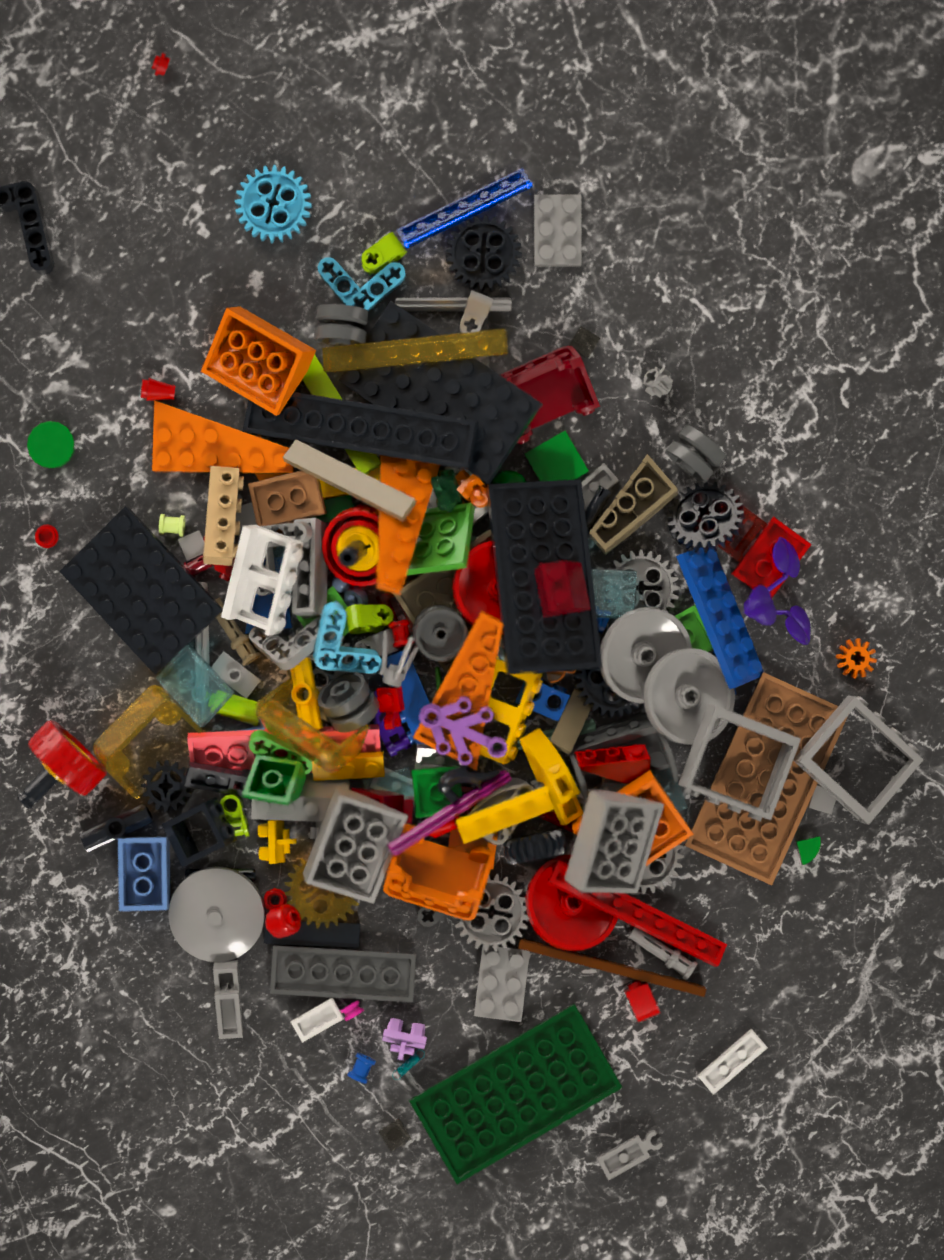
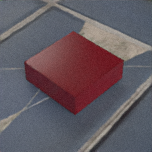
[403,796,414,824]

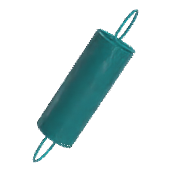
[392,1049,425,1080]

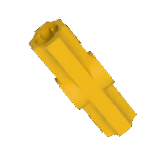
[290,657,323,732]

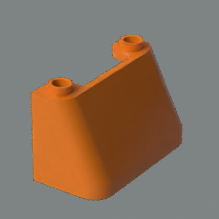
[383,824,496,920]

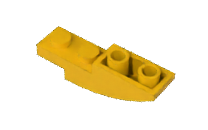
[519,728,584,825]

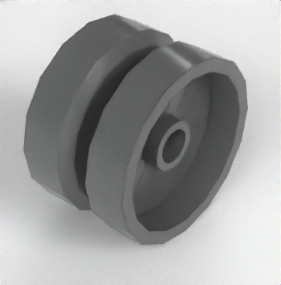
[314,304,369,347]
[665,424,727,483]
[413,605,468,661]
[317,672,380,733]

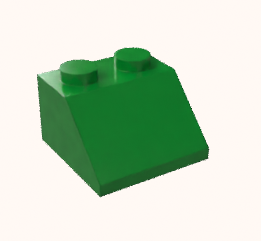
[242,754,306,805]

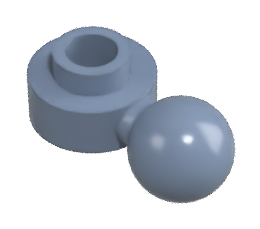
[332,576,368,606]

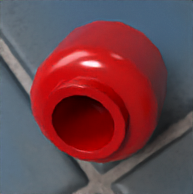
[265,904,301,938]

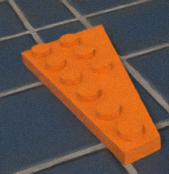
[152,400,294,474]
[413,611,503,771]

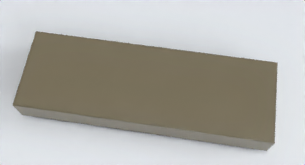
[550,682,592,754]

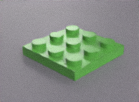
[406,503,475,575]

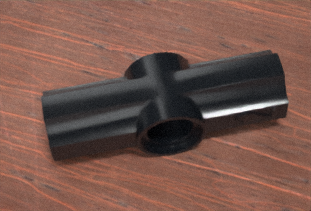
[79,803,154,853]

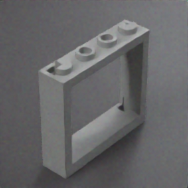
[793,696,924,825]
[678,704,801,821]

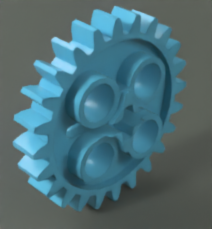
[235,165,312,243]

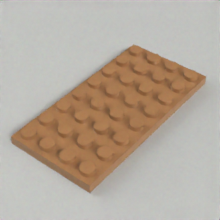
[684,672,848,885]

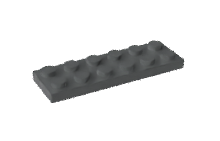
[270,945,416,1002]

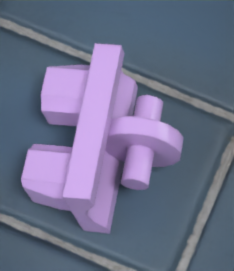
[382,1018,427,1060]

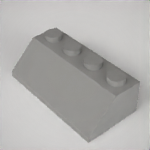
[251,773,350,822]

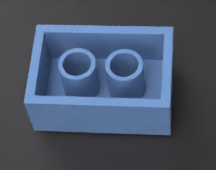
[118,836,171,911]

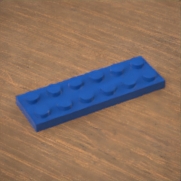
[676,547,764,690]

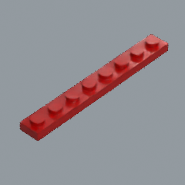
[547,860,727,967]

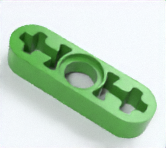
[249,730,313,775]

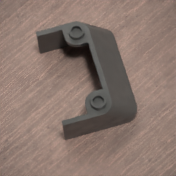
[569,712,679,804]

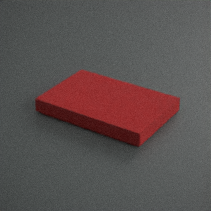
[731,516,812,599]

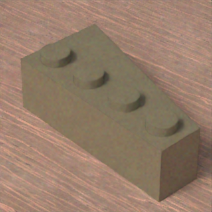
[589,454,678,556]

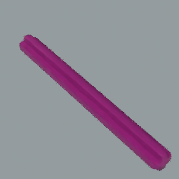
[388,770,512,855]

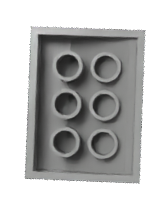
[303,786,408,904]
[565,790,664,893]

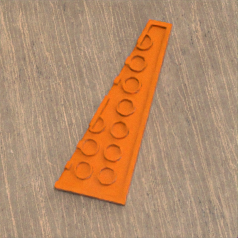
[376,455,440,595]

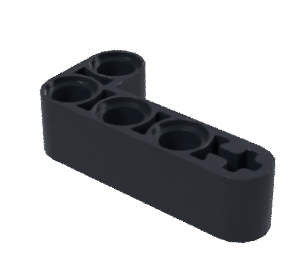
[0,181,54,275]

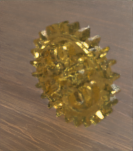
[285,853,359,928]

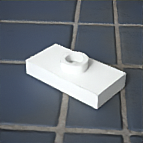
[291,998,344,1043]

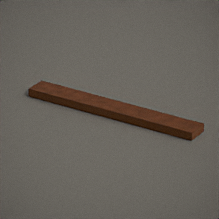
[518,938,706,997]

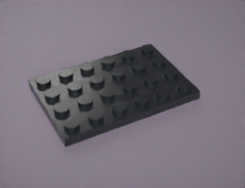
[59,506,223,675]

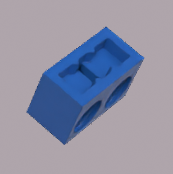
[514,678,570,722]

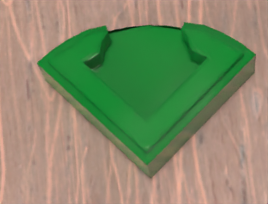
[796,836,821,865]

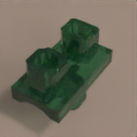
[431,469,465,512]

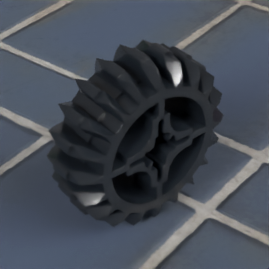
[503,829,568,864]

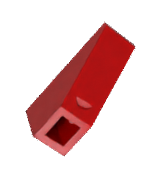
[575,744,651,784]

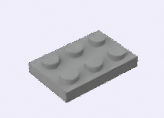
[534,195,582,267]
[474,945,530,1022]

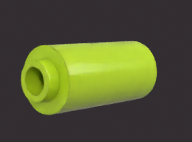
[209,690,265,727]

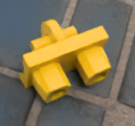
[258,820,297,864]

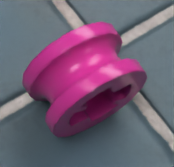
[340,1000,364,1021]

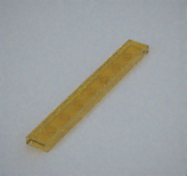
[322,329,508,373]

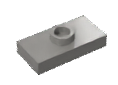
[209,651,262,699]

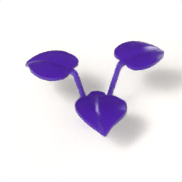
[744,537,811,645]

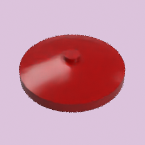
[453,541,502,636]
[526,854,618,951]

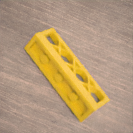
[455,785,554,844]

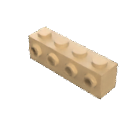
[203,466,244,566]

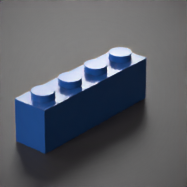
[380,650,430,745]

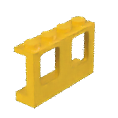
[480,656,542,764]

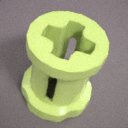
[159,514,186,537]

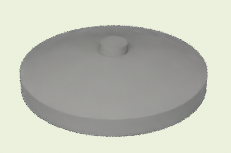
[600,608,692,703]
[644,648,735,745]
[169,867,265,962]

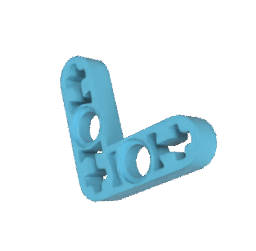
[318,257,406,311]
[313,602,382,674]

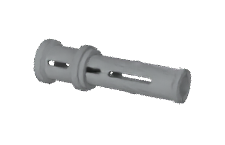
[628,927,698,981]

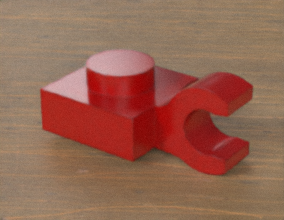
[376,686,405,730]

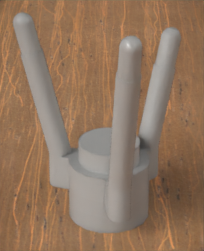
[379,632,419,687]

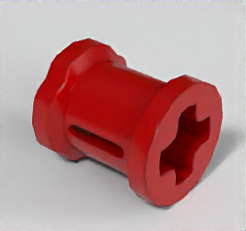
[388,619,414,648]

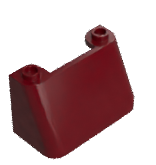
[500,346,600,444]

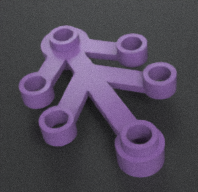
[420,696,507,765]

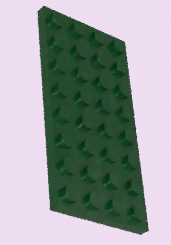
[409,1003,623,1184]

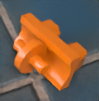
[453,469,488,508]

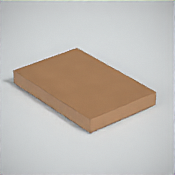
[248,470,327,526]

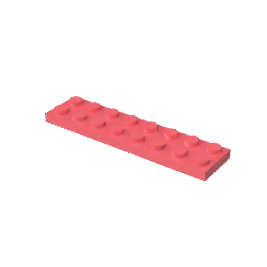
[187,724,381,773]

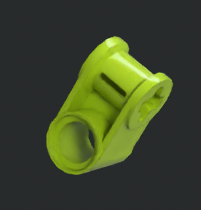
[362,232,407,274]
[345,604,393,634]
[220,794,250,837]

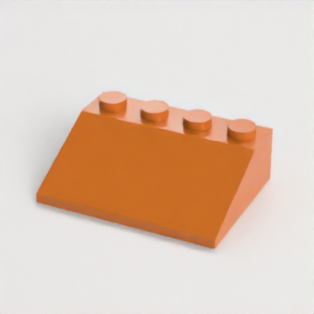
[201,307,316,416]
[571,770,694,866]

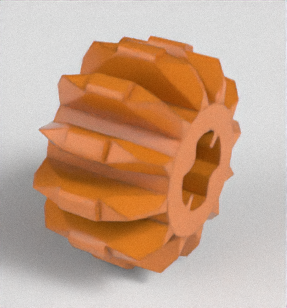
[835,638,877,679]

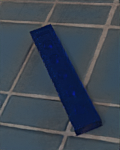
[396,168,533,249]

